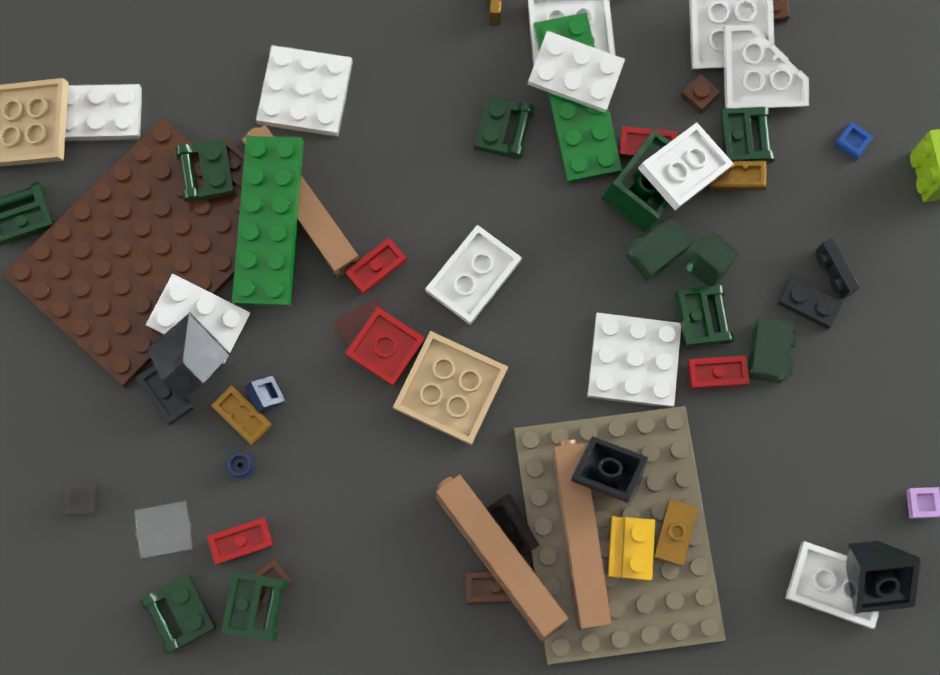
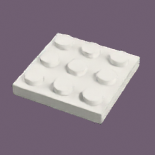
[527,0,615,66]
[689,0,774,69]
[256,46,352,137]
[587,313,681,408]

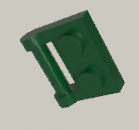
[474,96,535,159]
[720,107,775,164]
[175,139,235,202]
[0,181,54,246]
[675,285,735,347]
[221,571,288,642]
[140,574,216,655]

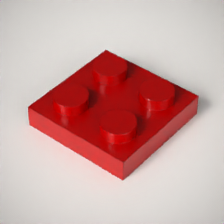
[345,307,425,387]

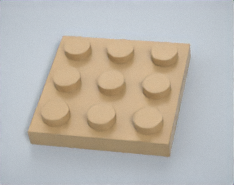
[0,78,69,167]
[393,331,508,446]

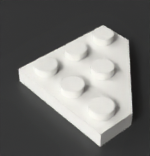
[723,25,809,108]

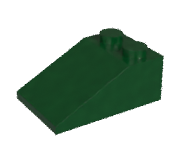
[601,129,670,233]

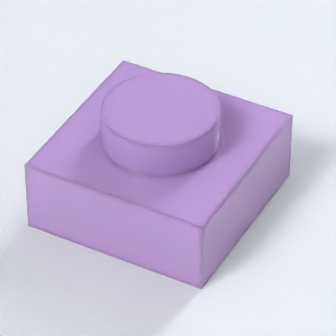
[906,487,940,519]

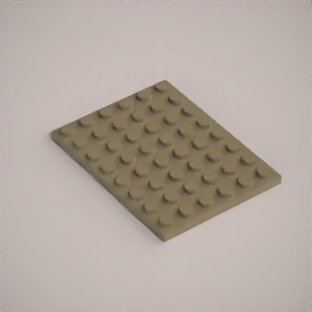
[514,406,726,665]

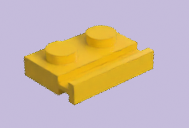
[607,516,655,581]

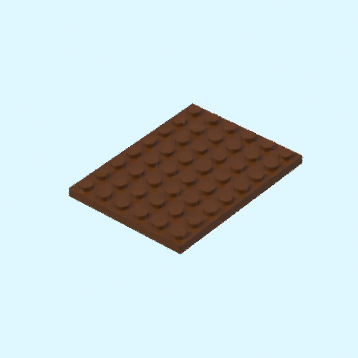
[2,118,242,388]

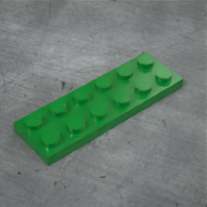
[533,12,622,183]
[232,136,304,307]

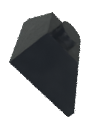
[147,312,230,401]
[571,436,648,504]
[846,541,921,614]

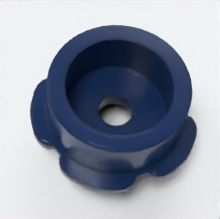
[226,451,255,480]

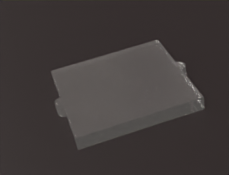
[134,501,193,559]

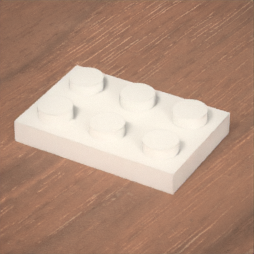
[527,31,625,113]
[65,84,142,141]
[638,123,733,211]
[425,225,522,325]
[146,274,250,364]
[785,541,879,629]

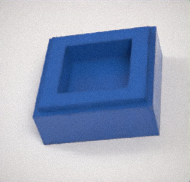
[834,121,874,160]

